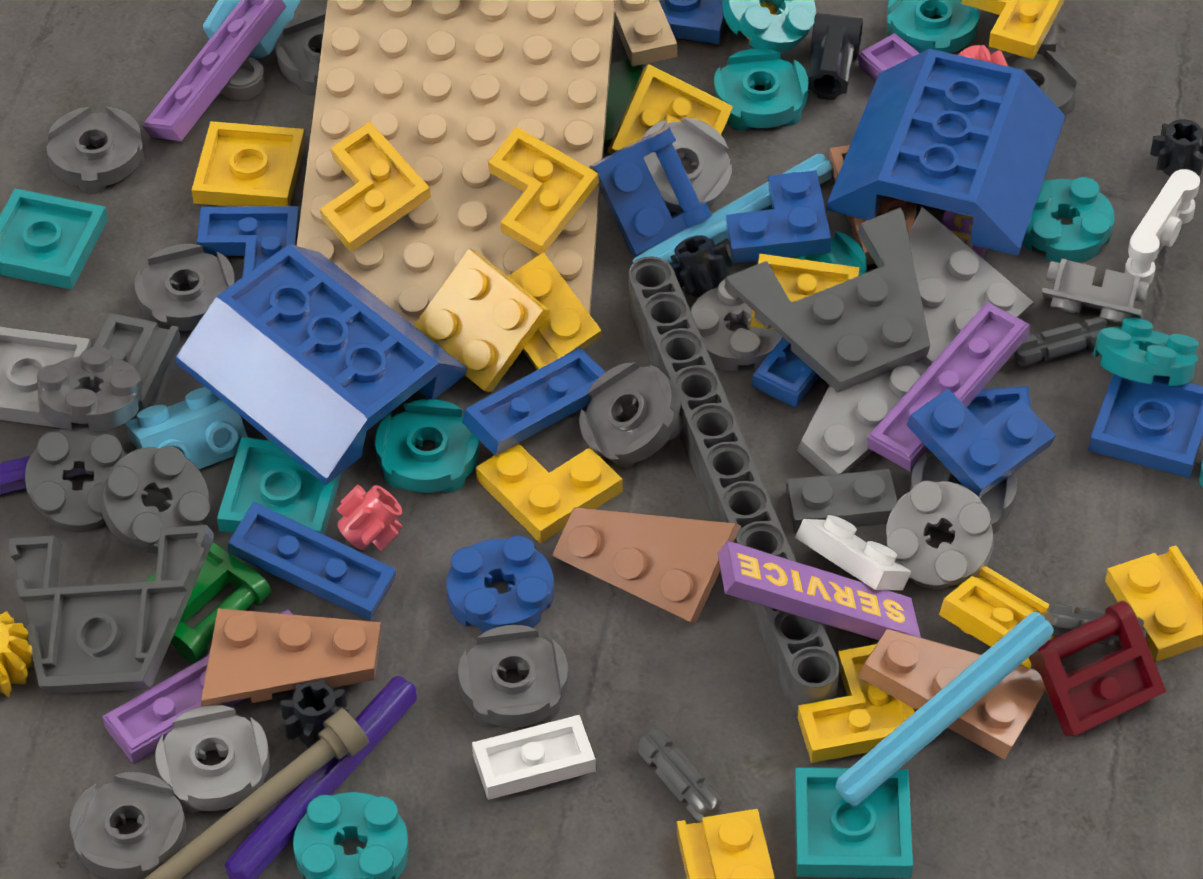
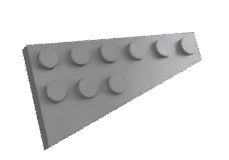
[797,207,1033,476]

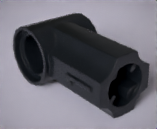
[808,13,863,100]

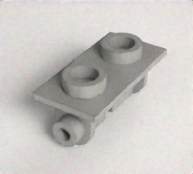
[1042,258,1150,324]

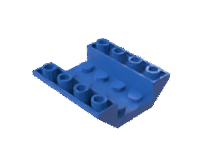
[826,49,1065,256]
[176,244,467,485]

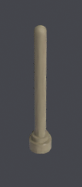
[144,708,369,879]

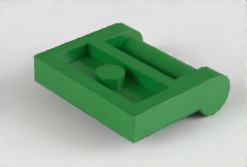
[146,542,271,663]

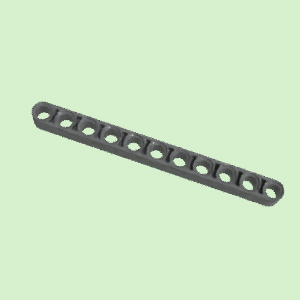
[628,256,839,714]

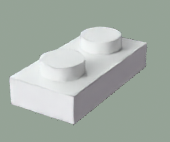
[795,515,912,590]
[472,715,596,800]

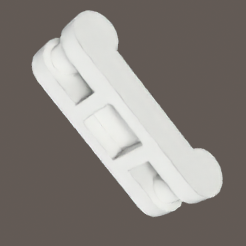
[1124,169,1200,283]

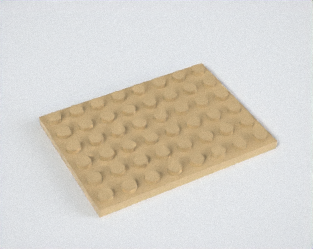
[297,0,615,326]

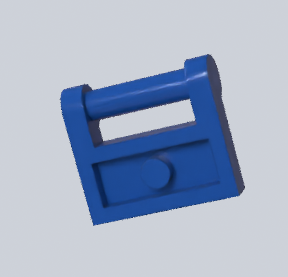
[589,127,712,255]

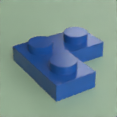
[726,170,831,263]
[197,206,300,277]
[906,389,1056,498]

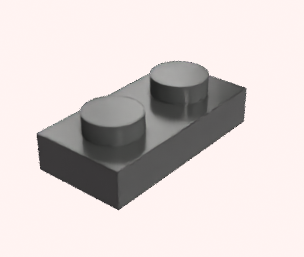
[786,469,898,533]

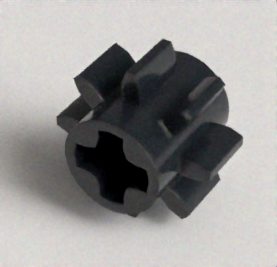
[1150,119,1203,177]
[670,235,732,297]
[281,678,349,749]

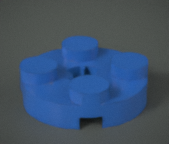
[446,536,554,634]

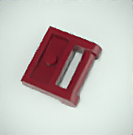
[1029,601,1167,736]

